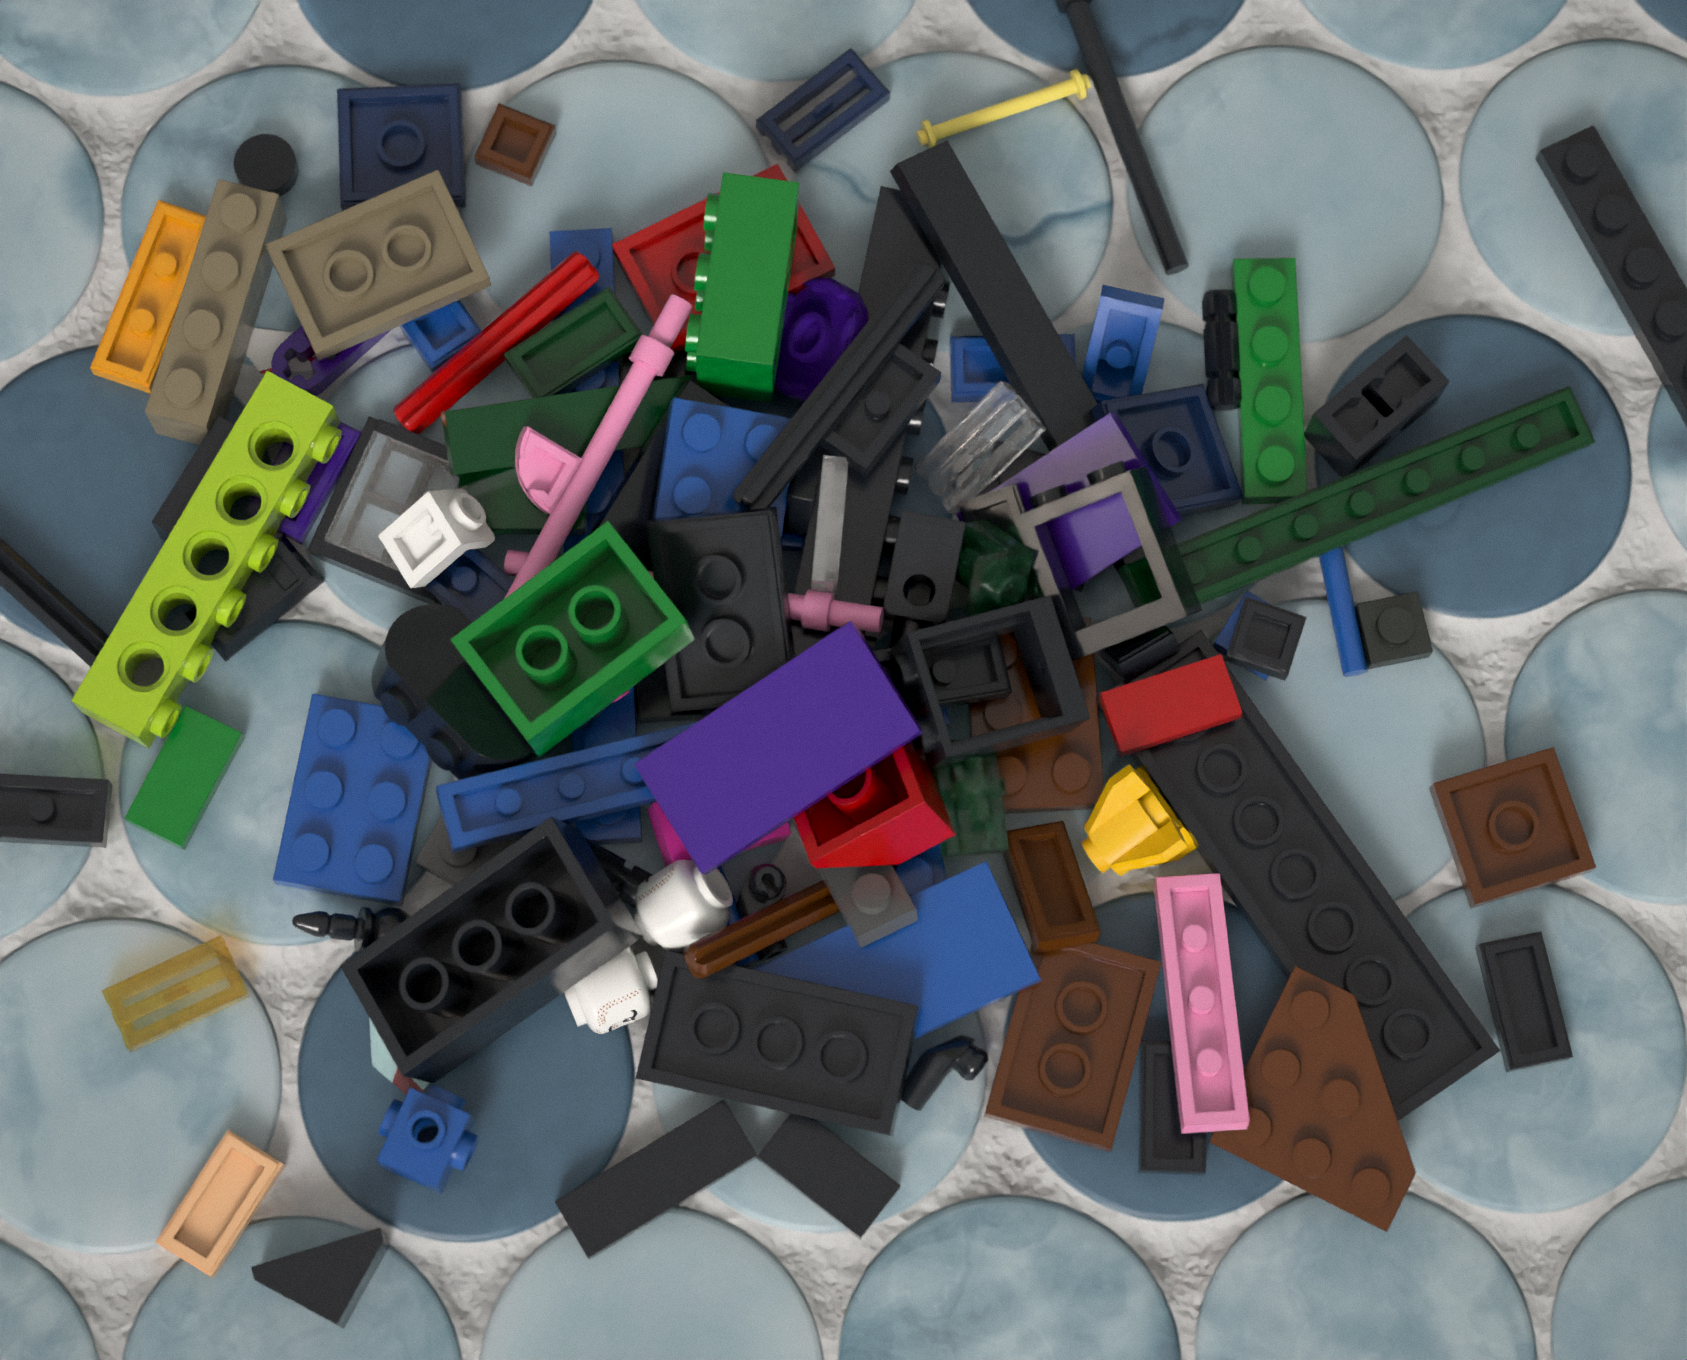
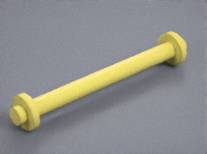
[916,69,1091,148]

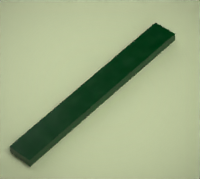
[1118,385,1595,608]

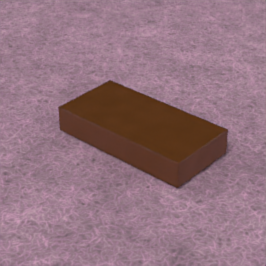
[999,821,1101,953]

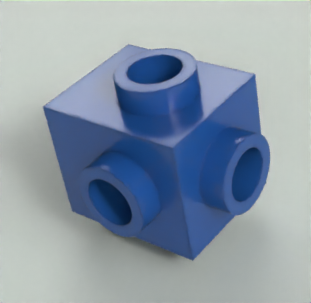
[376,1085,479,1194]

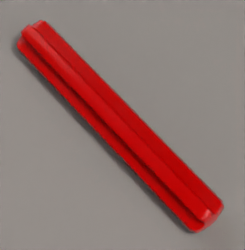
[393,251,599,434]

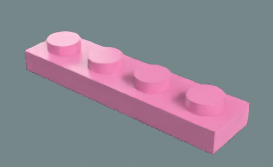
[1154,873,1250,1134]

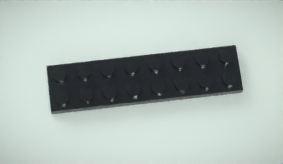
[1096,630,1500,1121]

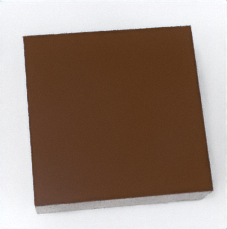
[474,103,556,187]

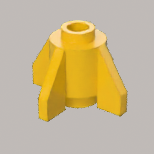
[1081,764,1196,876]

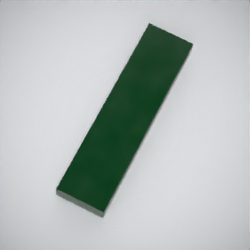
[441,375,692,476]

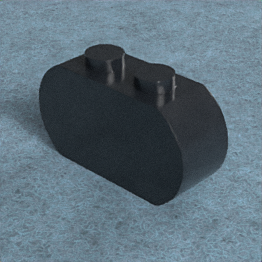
[371,604,537,780]

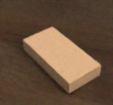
[155,1130,286,1279]

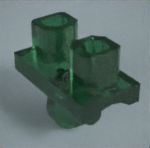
[931,739,1009,857]

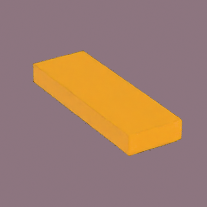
[90,200,206,393]

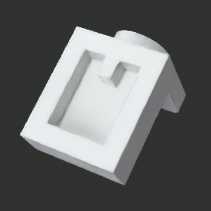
[378,488,495,588]

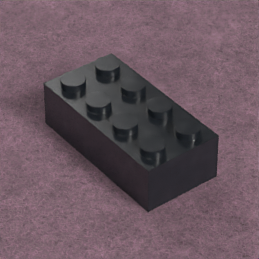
[340,817,643,1083]

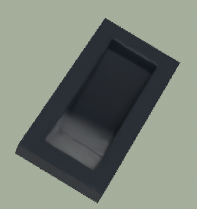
[251,1227,389,1329]

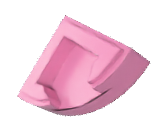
[515,426,582,514]

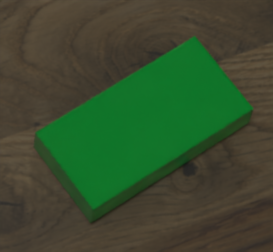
[124,705,245,850]

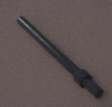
[1055,0,1189,275]

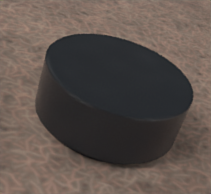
[234,134,298,197]

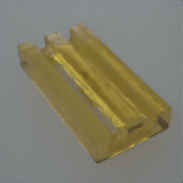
[102,935,250,1052]

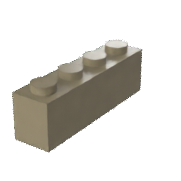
[145,179,287,445]

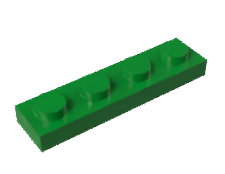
[1231,258,1307,504]

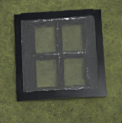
[307,416,459,605]

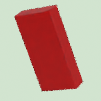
[1099,654,1243,757]

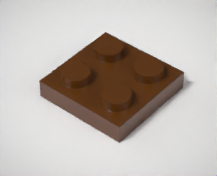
[1429,747,1596,909]

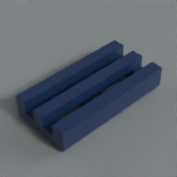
[756,48,890,173]

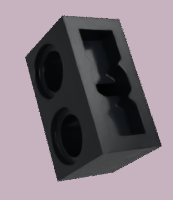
[1304,335,1449,478]

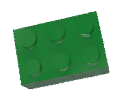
[685,172,799,403]
[450,521,695,757]

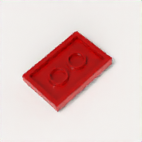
[612,163,835,355]

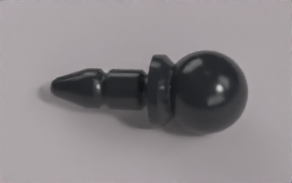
[292,907,410,952]

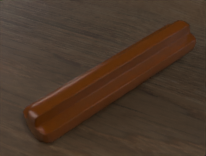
[683,880,840,979]

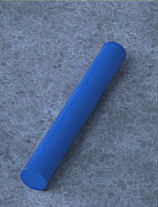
[1319,547,1368,677]

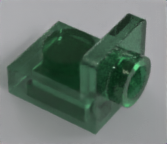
[955,519,1034,616]

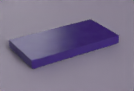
[634,621,924,875]

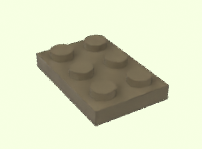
[265,170,491,361]

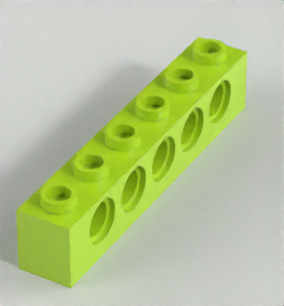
[71,371,342,749]

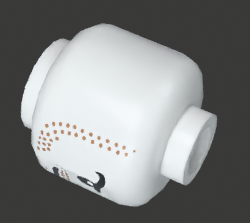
[634,860,733,954]
[564,946,658,1034]

